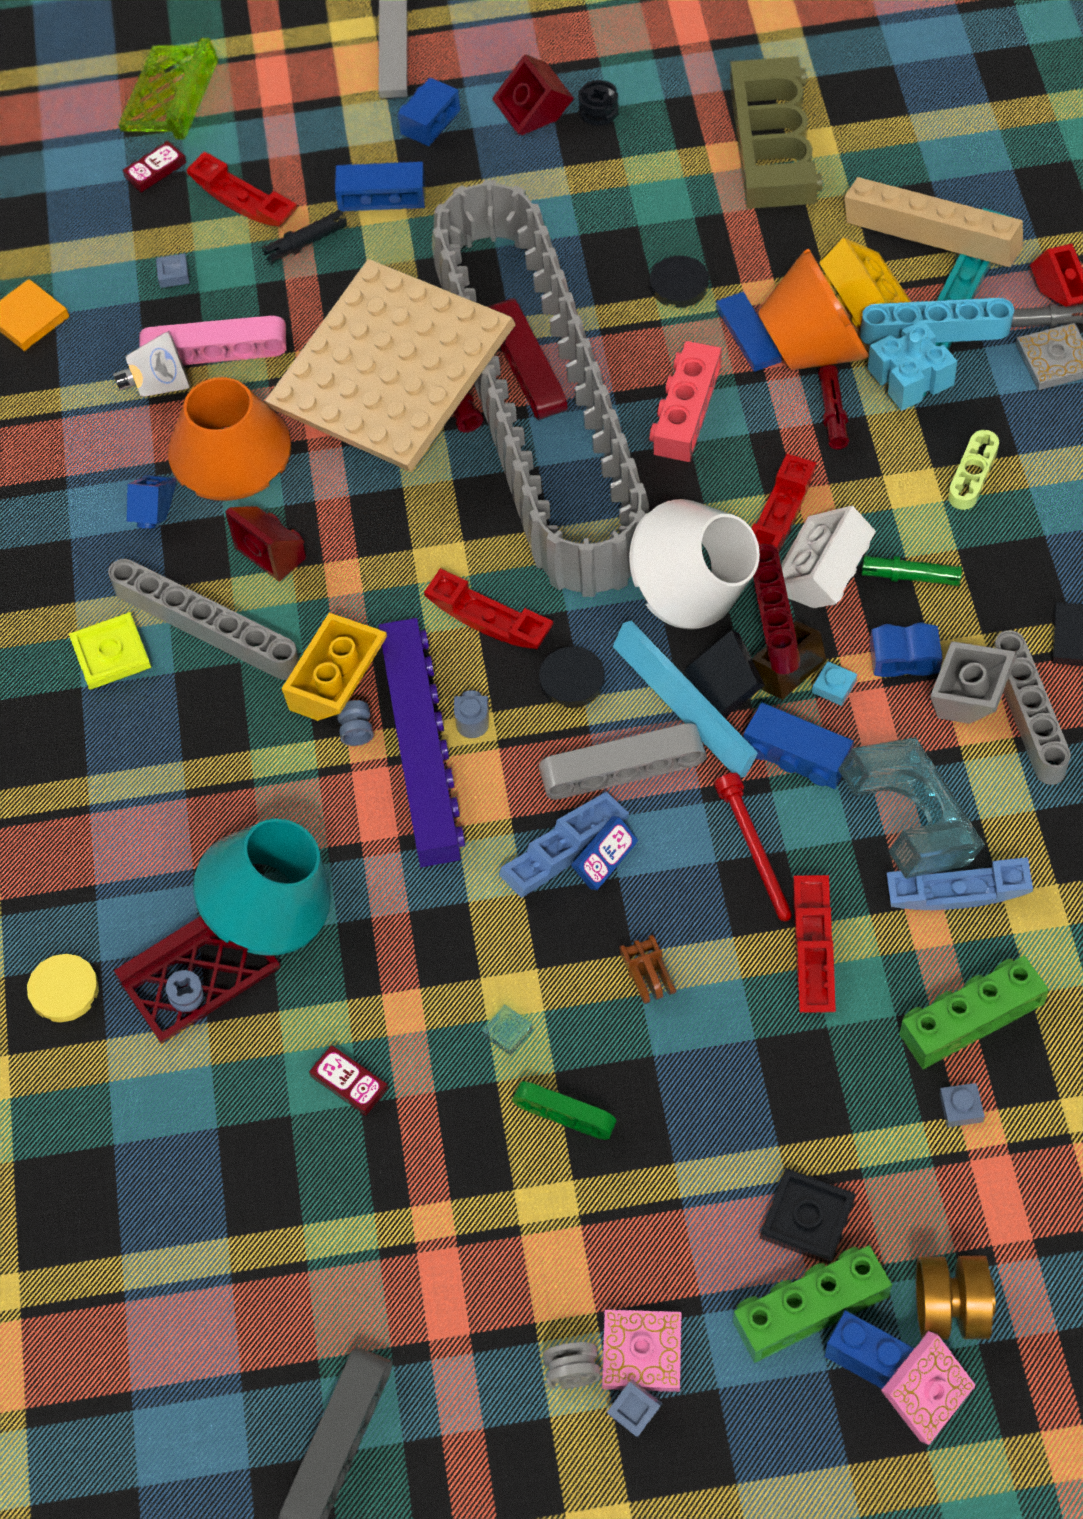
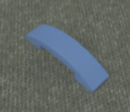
[887,857,1033,910]

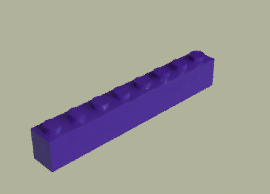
[378,618,465,868]

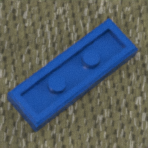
[716,291,782,372]

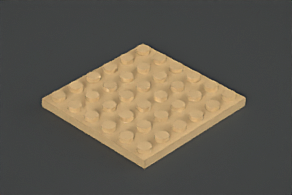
[265,259,516,472]

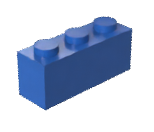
[335,162,425,212]
[744,702,854,789]

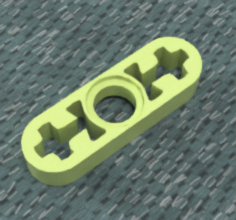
[948,430,999,510]

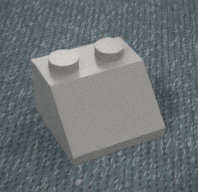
[930,641,1017,724]

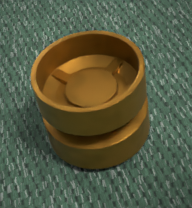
[916,1256,995,1340]

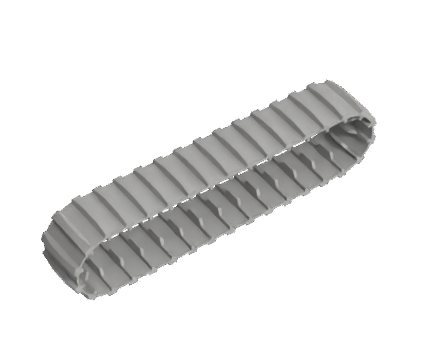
[432,180,649,597]

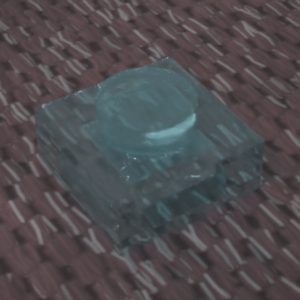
[482,1004,533,1056]

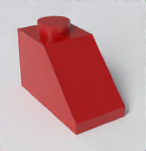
[1030,244,1083,307]

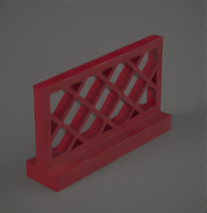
[114,916,281,1044]

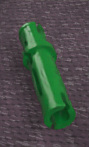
[862,555,962,587]

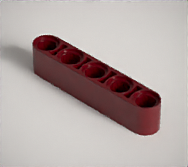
[487,298,568,421]
[753,544,801,674]

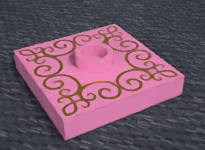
[602,1310,681,1392]
[881,1331,976,1445]

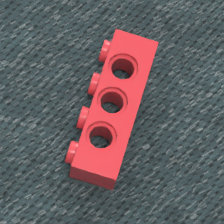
[649,341,722,462]

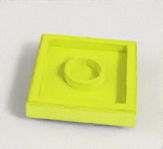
[69,612,151,690]

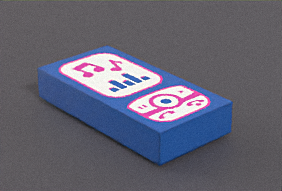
[571,816,639,890]

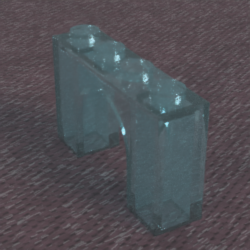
[838,737,985,879]

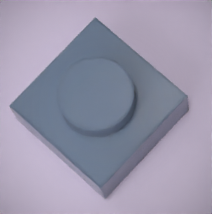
[156,253,190,288]
[939,1083,985,1127]
[606,1379,663,1437]

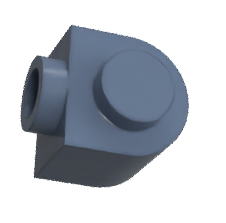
[454,690,489,738]

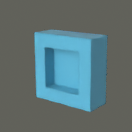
[812,661,857,706]

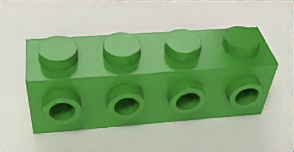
[899,955,1049,1069]
[733,1245,892,1363]

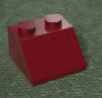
[492,54,574,135]
[225,506,306,582]

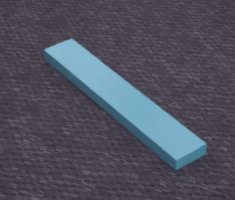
[613,620,758,778]

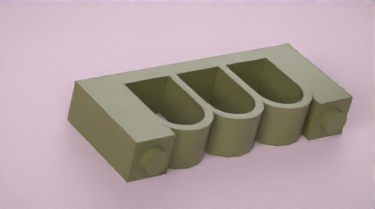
[730,56,822,209]

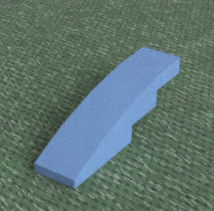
[499,791,629,898]

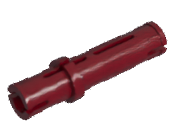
[818,365,849,449]

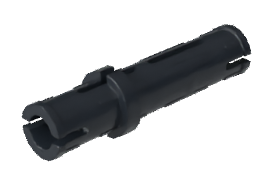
[262,209,347,264]

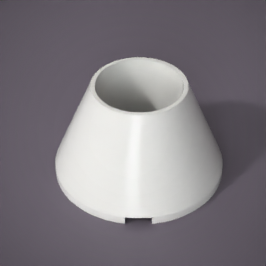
[629,499,760,629]

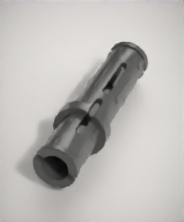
[1011,303,1083,328]

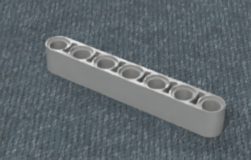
[108,559,299,680]

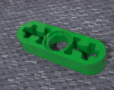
[512,1081,617,1140]

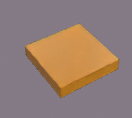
[0,279,69,351]

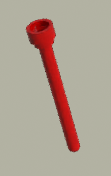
[714,773,792,921]

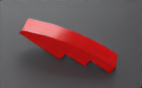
[793,875,836,1013]

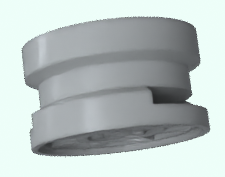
[543,1342,601,1389]

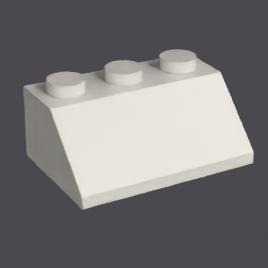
[781,505,876,608]

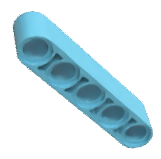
[860,298,1014,345]

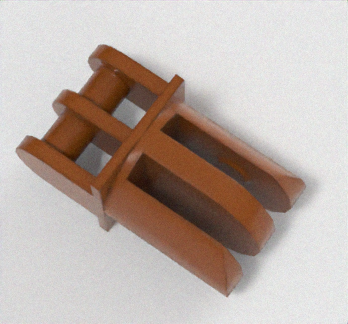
[619,934,676,1004]

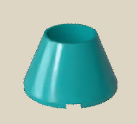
[193,819,331,955]

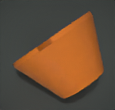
[758,248,869,370]
[168,377,291,501]

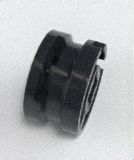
[578,80,619,126]

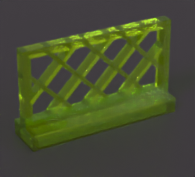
[118,38,219,139]

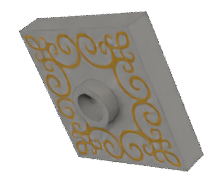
[1016,323,1083,390]

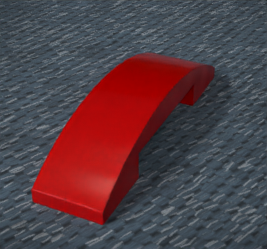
[186,151,297,226]
[751,454,817,552]
[424,568,553,649]

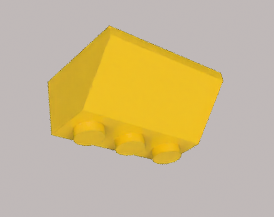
[819,237,911,329]
[282,612,387,721]

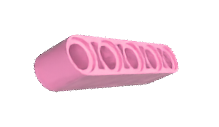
[139,316,287,365]

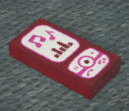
[122,141,186,192]
[309,1045,388,1116]

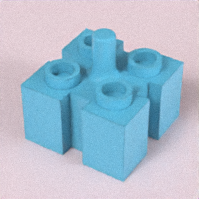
[868,320,958,411]

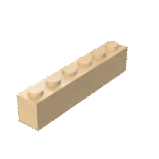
[844,177,1023,267]

